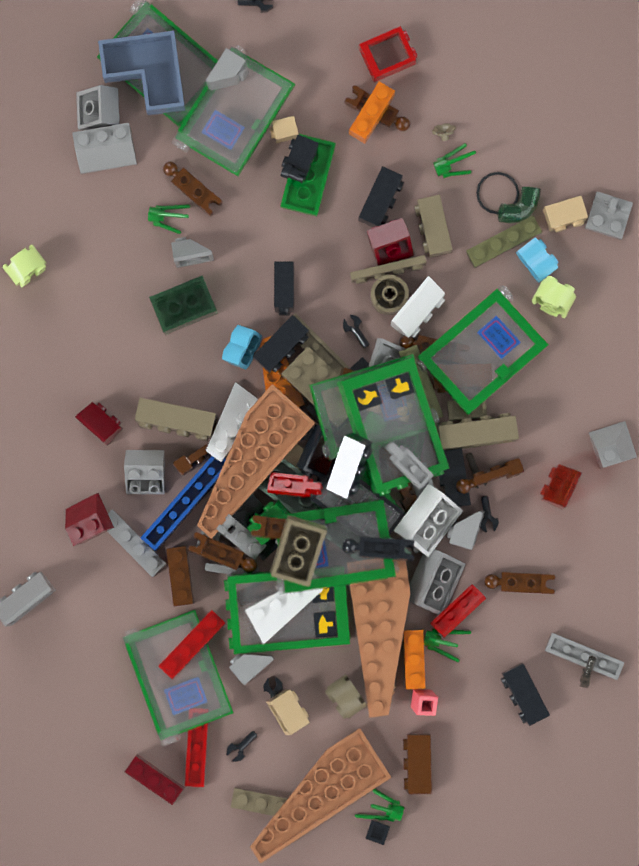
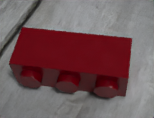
[125,754,185,805]

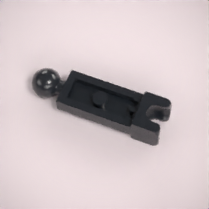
[342,537,415,562]

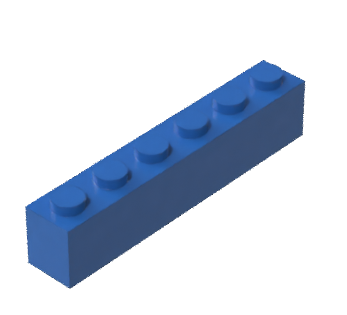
[141,456,226,551]

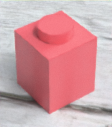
[411,689,438,716]

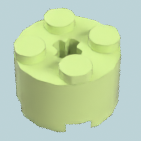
[2,244,47,288]
[532,276,576,318]

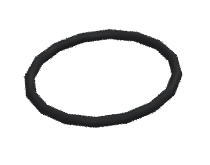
[476,172,519,215]

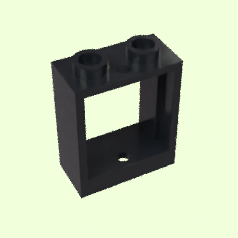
[274,261,294,316]
[296,424,344,482]

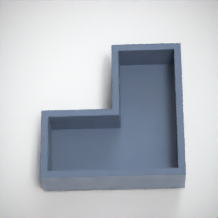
[98,31,185,115]

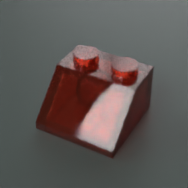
[540,464,582,510]

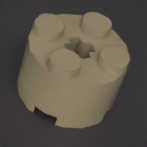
[371,275,409,315]
[325,674,368,719]

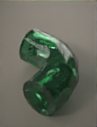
[498,187,541,223]

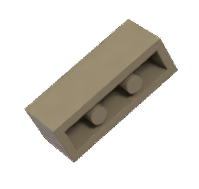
[414,195,452,258]

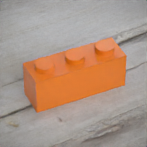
[349,81,395,144]
[403,630,426,689]

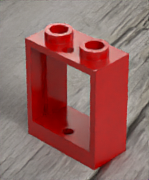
[359,26,418,83]

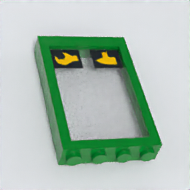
[337,357,449,496]
[224,565,350,654]

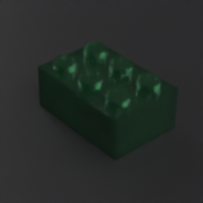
[149,276,218,335]

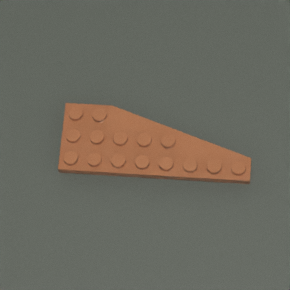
[197,384,316,539]
[347,559,410,718]
[250,728,391,864]

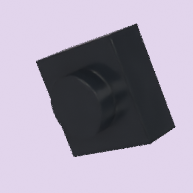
[365,820,390,845]

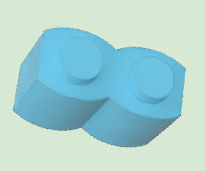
[516,238,559,283]
[222,325,262,370]

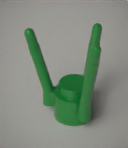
[433,143,476,178]
[148,205,190,234]
[424,628,471,662]
[355,789,404,822]

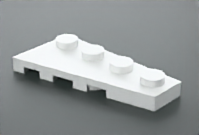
[206,382,258,462]
[245,573,323,644]

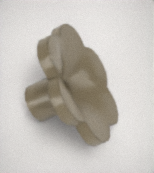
[432,123,456,141]

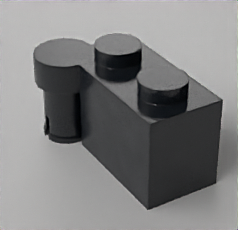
[280,135,319,183]

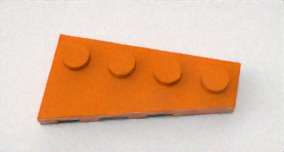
[259,336,305,408]

